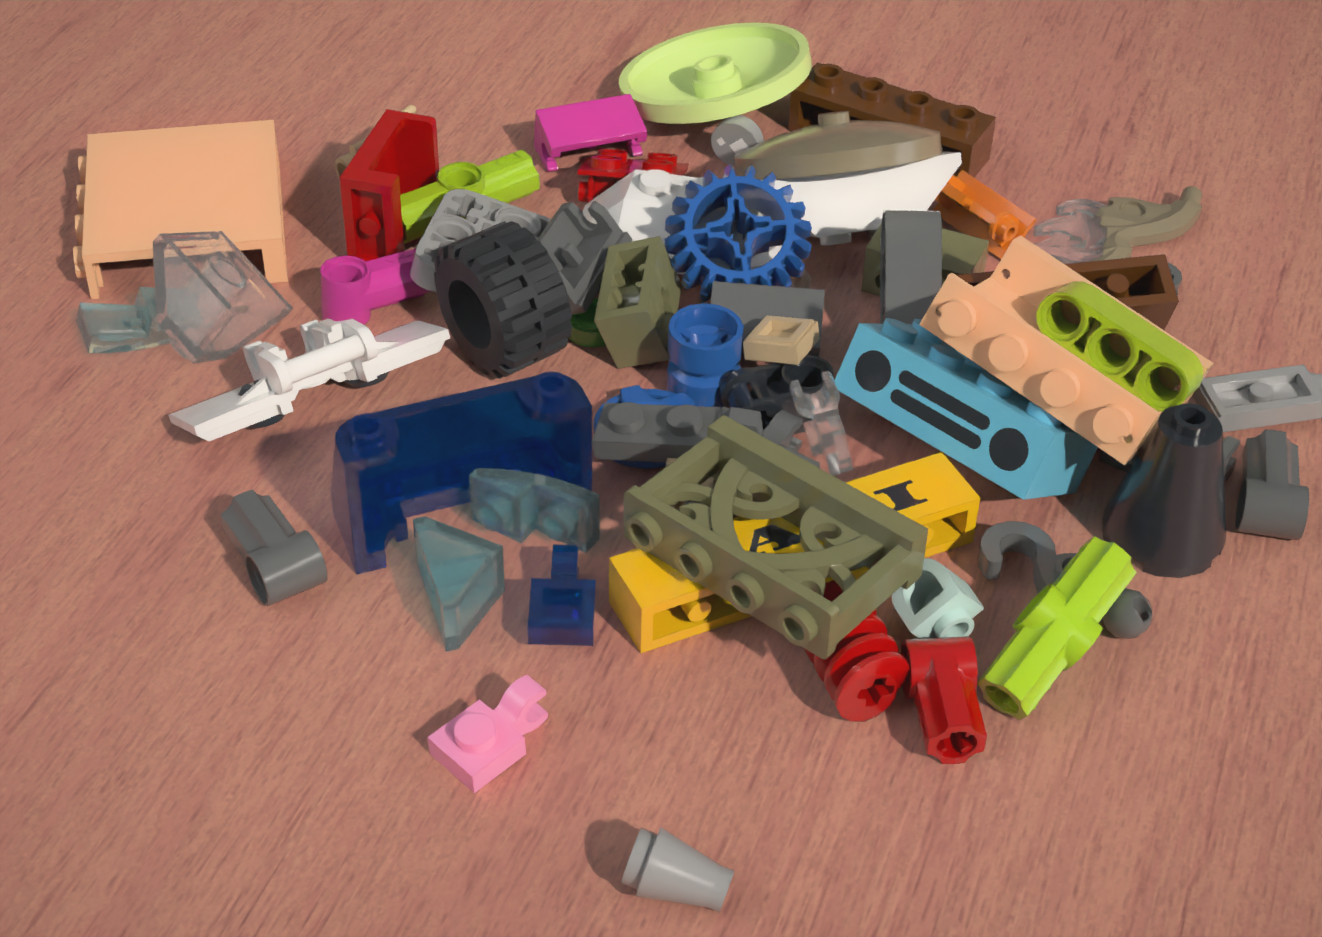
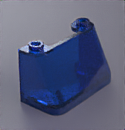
[330,372,593,575]

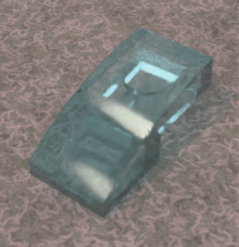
[76,287,207,353]

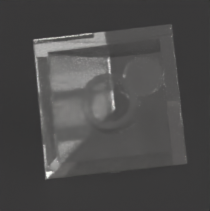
[152,231,293,364]

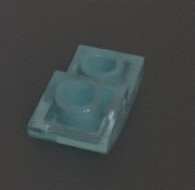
[469,468,600,553]

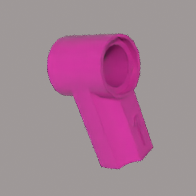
[320,248,430,324]

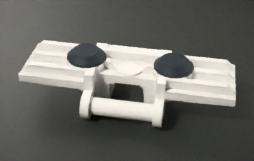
[169,318,450,441]

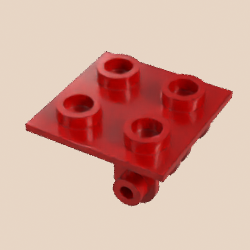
[577,149,689,203]

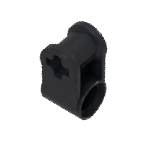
[718,355,834,434]

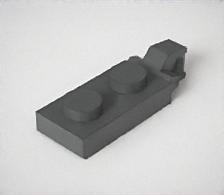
[592,402,763,462]

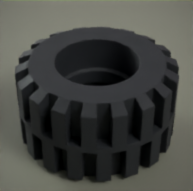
[434,221,572,379]

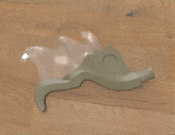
[1033,186,1202,264]

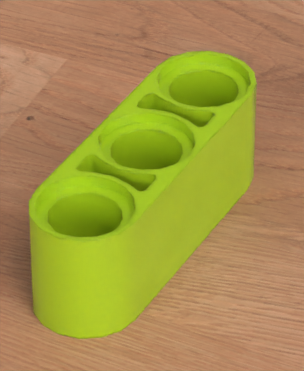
[1036,281,1203,411]

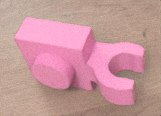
[427,675,548,793]

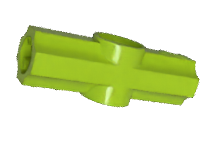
[400,149,540,244]
[977,536,1137,720]

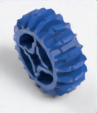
[664,163,812,303]

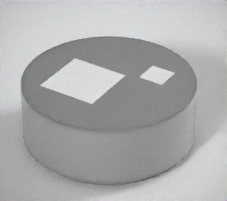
[711,115,764,166]

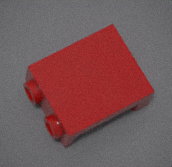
[339,109,439,262]

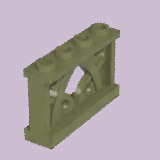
[624,415,928,659]

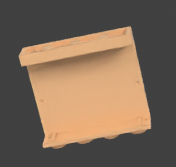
[73,120,288,299]
[919,235,1214,465]

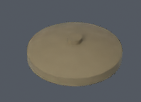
[734,111,942,180]

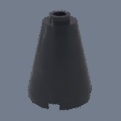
[1101,403,1226,578]

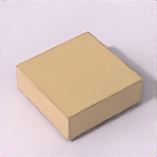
[743,315,820,365]

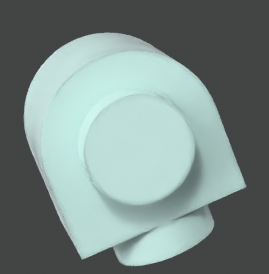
[892,558,984,639]

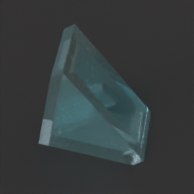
[413,516,505,652]

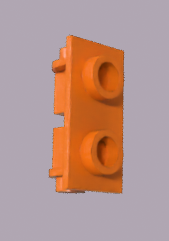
[932,170,1037,259]

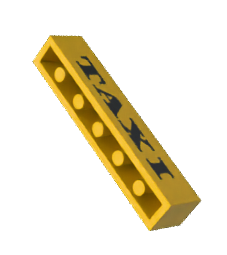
[609,452,980,653]

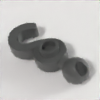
[978,521,1153,639]

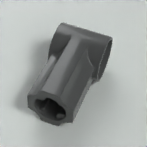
[1235,429,1309,540]
[221,490,328,607]

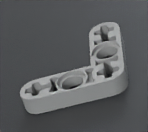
[410,189,551,292]

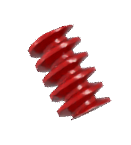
[804,580,910,722]

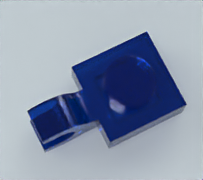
[528,544,596,646]

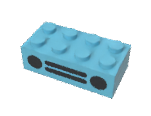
[832,318,1098,500]

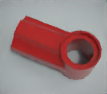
[900,636,987,764]

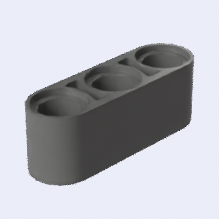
[880,209,942,324]

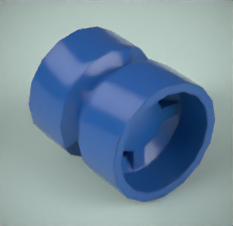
[667,303,744,408]

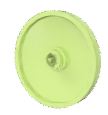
[619,23,812,124]

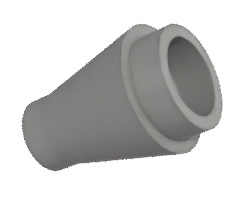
[621,827,734,912]

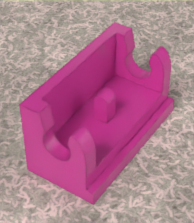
[534,94,647,172]

